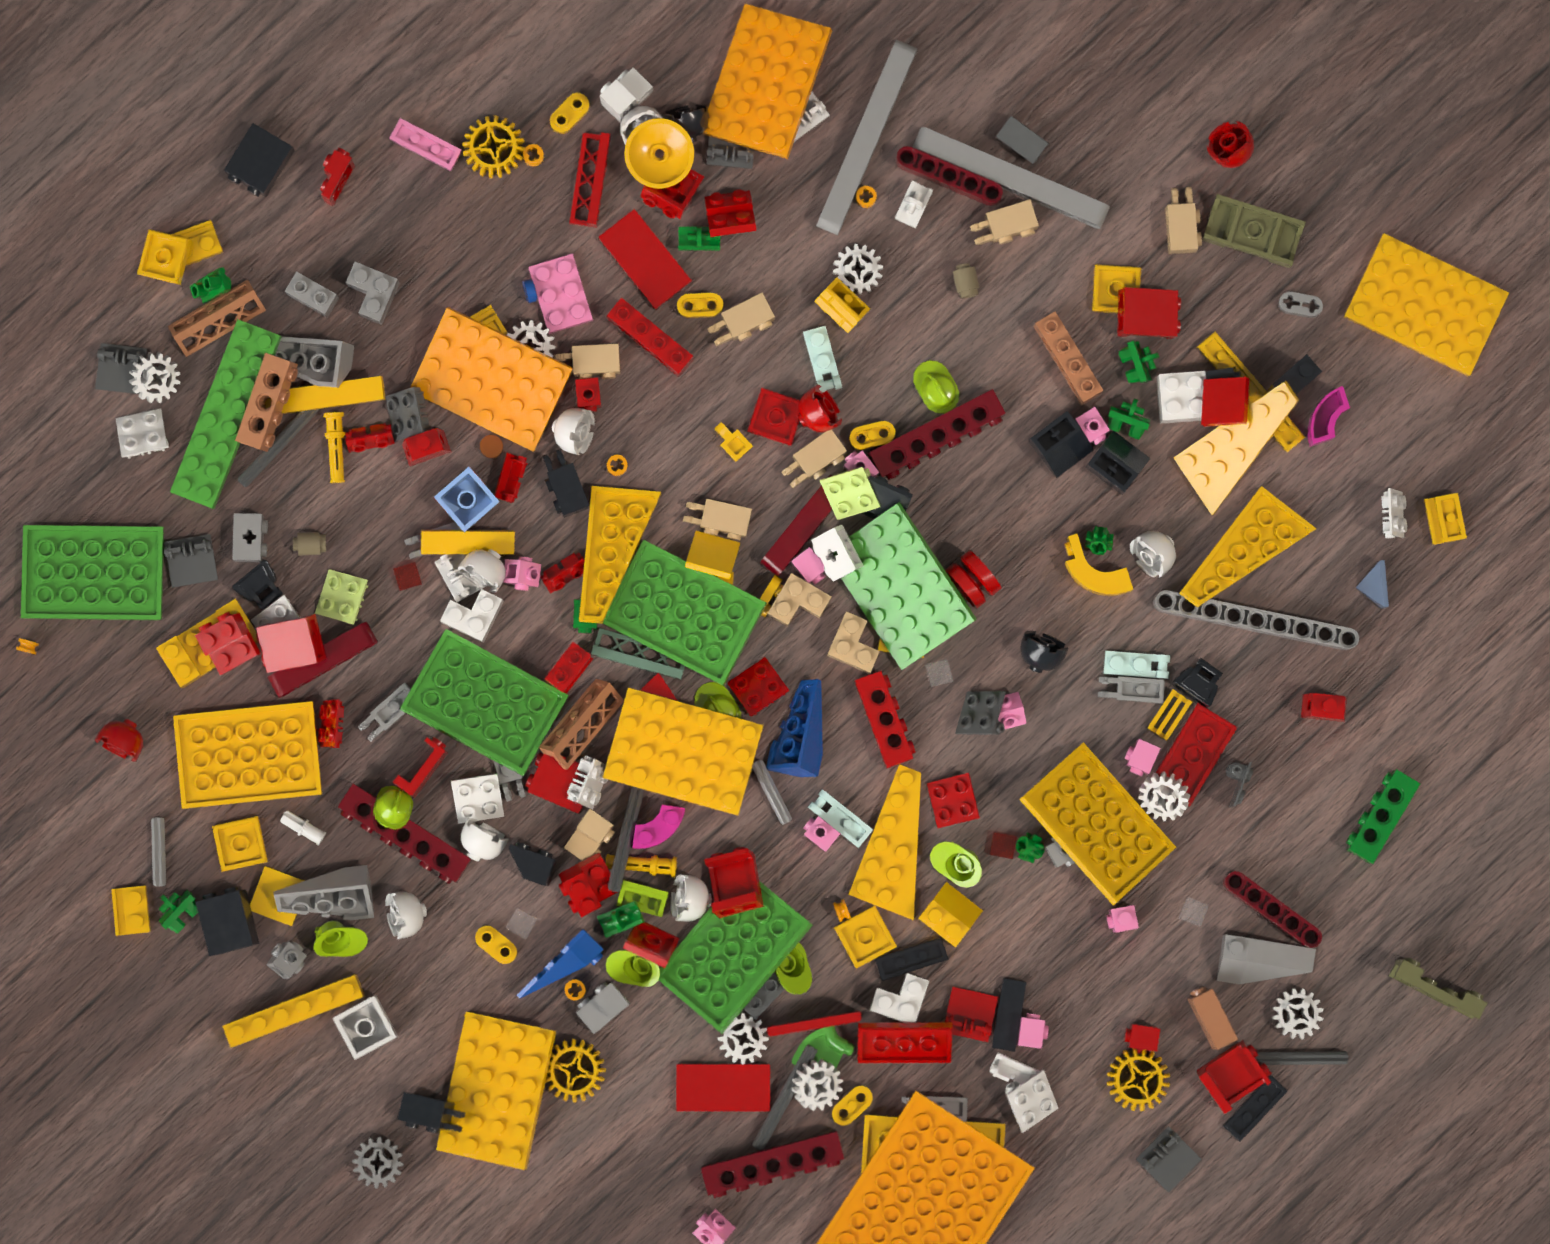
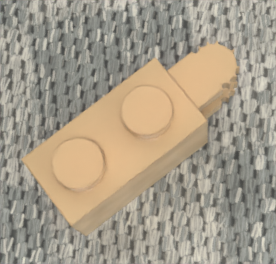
[1165,187,1202,254]
[970,200,1039,245]
[708,293,775,346]
[554,344,620,379]
[782,430,847,488]
[683,499,752,541]

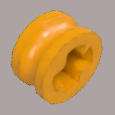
[523,144,544,166]
[856,186,877,208]
[607,455,628,476]
[16,638,39,655]
[833,899,851,922]
[565,979,586,1000]

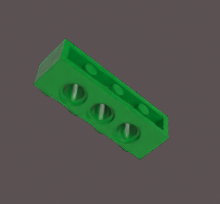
[1346,769,1421,864]

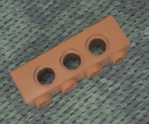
[1034,311,1103,406]
[235,353,298,452]

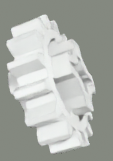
[833,244,883,295]
[507,320,556,358]
[129,352,180,403]
[1138,772,1190,822]
[1272,988,1323,1039]
[718,1013,769,1064]
[792,1059,843,1111]

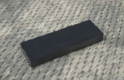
[875,937,949,981]
[992,978,1027,1052]
[1222,1075,1288,1142]

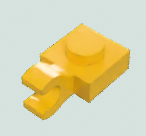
[714,422,753,462]

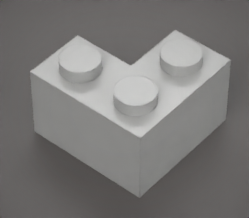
[346,262,400,325]
[576,982,631,1034]

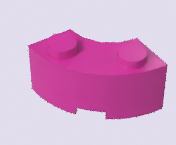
[1308,386,1350,447]
[632,805,685,849]

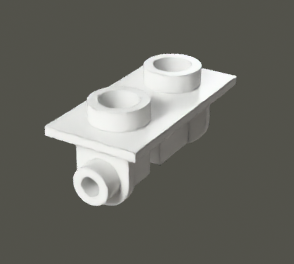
[989,1053,1040,1086]

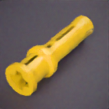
[323,412,345,483]
[606,854,677,878]

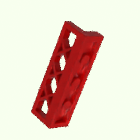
[569,132,611,228]

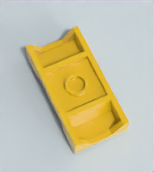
[156,599,257,689]

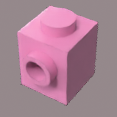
[1075,407,1110,445]
[844,451,879,479]
[791,547,826,585]
[1124,739,1160,777]
[803,816,840,852]
[1106,905,1138,933]
[1017,1013,1049,1049]

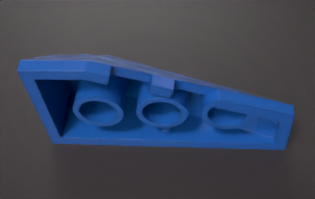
[766,679,823,777]
[517,929,604,998]

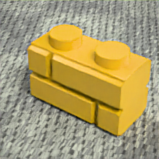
[814,277,871,333]

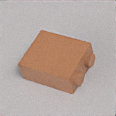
[1187,986,1238,1050]

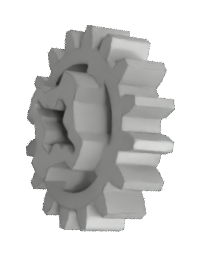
[352,1137,404,1188]

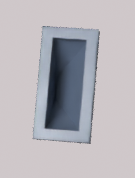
[1356,560,1389,609]

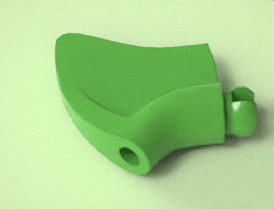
[792,1026,855,1068]

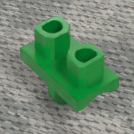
[678,227,720,251]
[190,267,232,303]
[1118,341,1160,383]
[1108,398,1150,440]
[158,889,198,934]
[597,900,645,938]

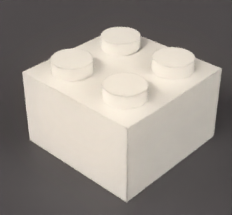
[1157,371,1206,423]
[333,995,398,1060]

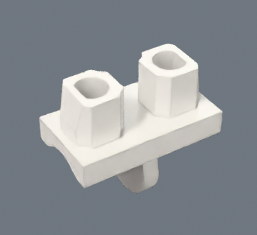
[895,181,933,229]

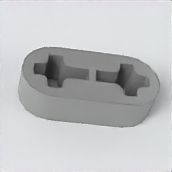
[1278,292,1323,318]

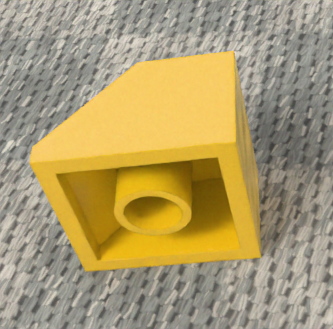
[918,882,983,947]

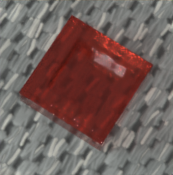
[393,562,422,591]
[989,832,1017,859]

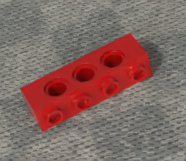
[607,298,694,377]
[854,671,916,769]

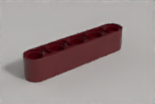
[896,146,1003,206]
[760,474,833,577]
[268,622,378,698]
[1223,871,1322,948]

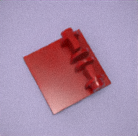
[727,657,789,717]
[318,699,345,748]
[927,773,980,829]
[945,987,998,1042]

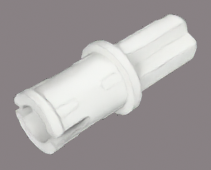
[280,811,326,846]

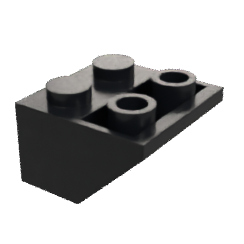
[1029,411,1094,478]
[1086,431,1151,495]
[861,476,913,519]
[508,842,556,887]

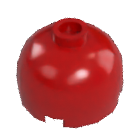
[1207,121,1254,168]
[798,385,842,433]
[95,719,143,762]

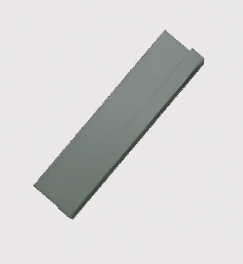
[591,628,685,680]

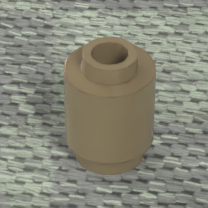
[953,263,980,299]
[293,532,326,556]

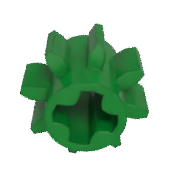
[1085,526,1114,555]
[1016,832,1045,863]

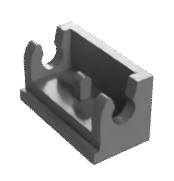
[996,116,1050,164]

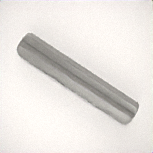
[752,760,792,825]
[151,817,166,887]

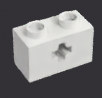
[811,525,864,581]

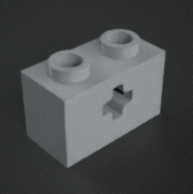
[285,271,339,318]
[232,513,268,562]

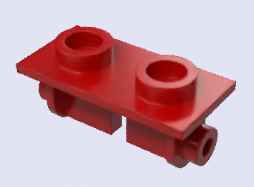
[345,423,395,453]
[494,453,528,503]
[540,552,585,594]

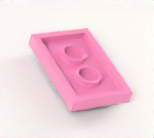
[528,254,593,334]

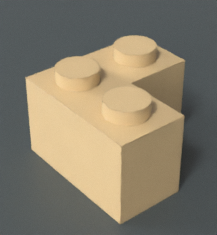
[768,573,832,627]
[827,612,880,674]
[564,809,615,861]

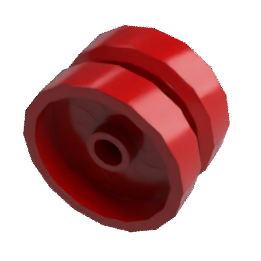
[945,549,1002,610]

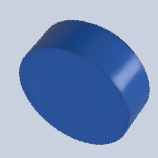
[523,279,538,303]

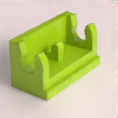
[617,880,669,917]

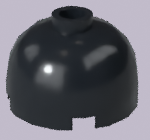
[662,104,709,142]
[1020,631,1069,673]

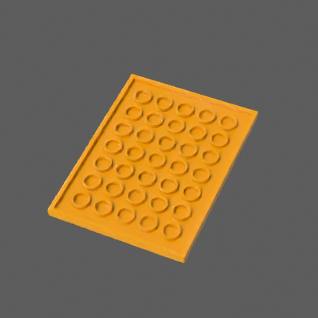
[816,1090,1035,1244]

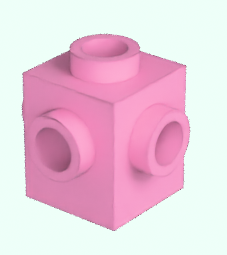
[503,556,541,591]
[998,692,1027,729]
[693,1209,736,1244]

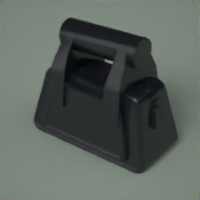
[232,560,283,611]
[1172,657,1223,708]

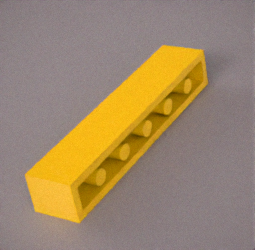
[223,975,365,1048]

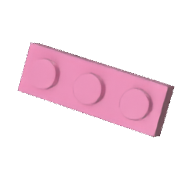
[389,118,462,171]

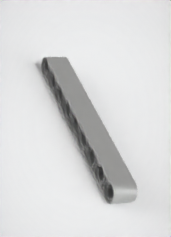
[816,39,918,235]
[912,127,1110,229]
[1154,590,1359,650]

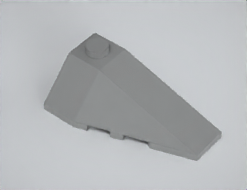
[275,337,354,388]
[274,865,374,920]
[1216,934,1316,984]

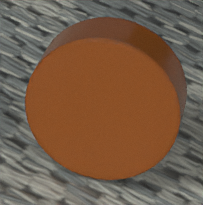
[480,435,503,459]

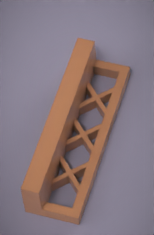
[168,280,266,357]
[539,679,624,770]

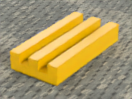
[1147,689,1192,741]

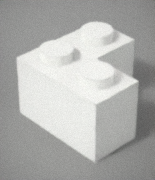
[600,68,653,123]
[440,589,504,643]
[869,973,929,1023]

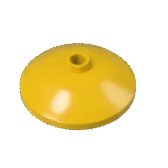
[624,118,694,189]

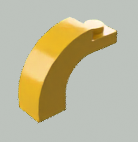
[1064,534,1133,596]

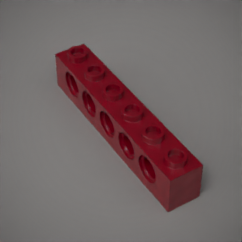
[869,389,1006,480]
[338,784,472,884]
[701,1131,844,1198]

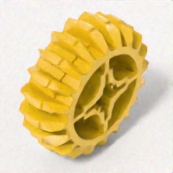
[462,116,525,178]
[546,1039,606,1102]
[1106,1048,1170,1111]

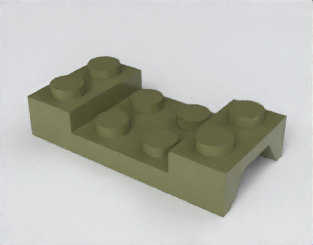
[1202,194,1306,268]
[1389,957,1487,1020]

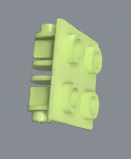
[820,467,880,520]
[315,569,368,625]

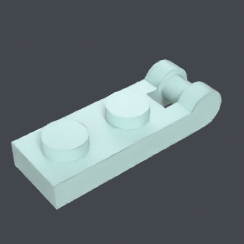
[803,326,842,393]
[1103,651,1170,679]
[808,789,873,848]

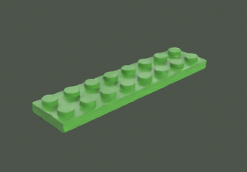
[170,320,282,509]

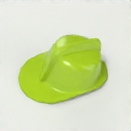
[913,361,959,414]
[694,682,742,719]
[373,786,413,829]
[930,841,982,888]
[314,921,368,957]
[774,942,812,995]
[606,950,660,987]

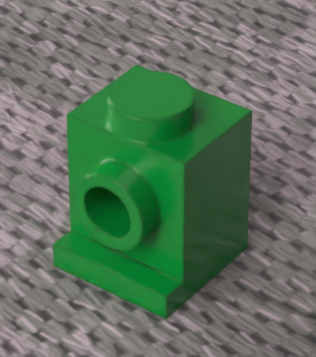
[573,599,597,634]

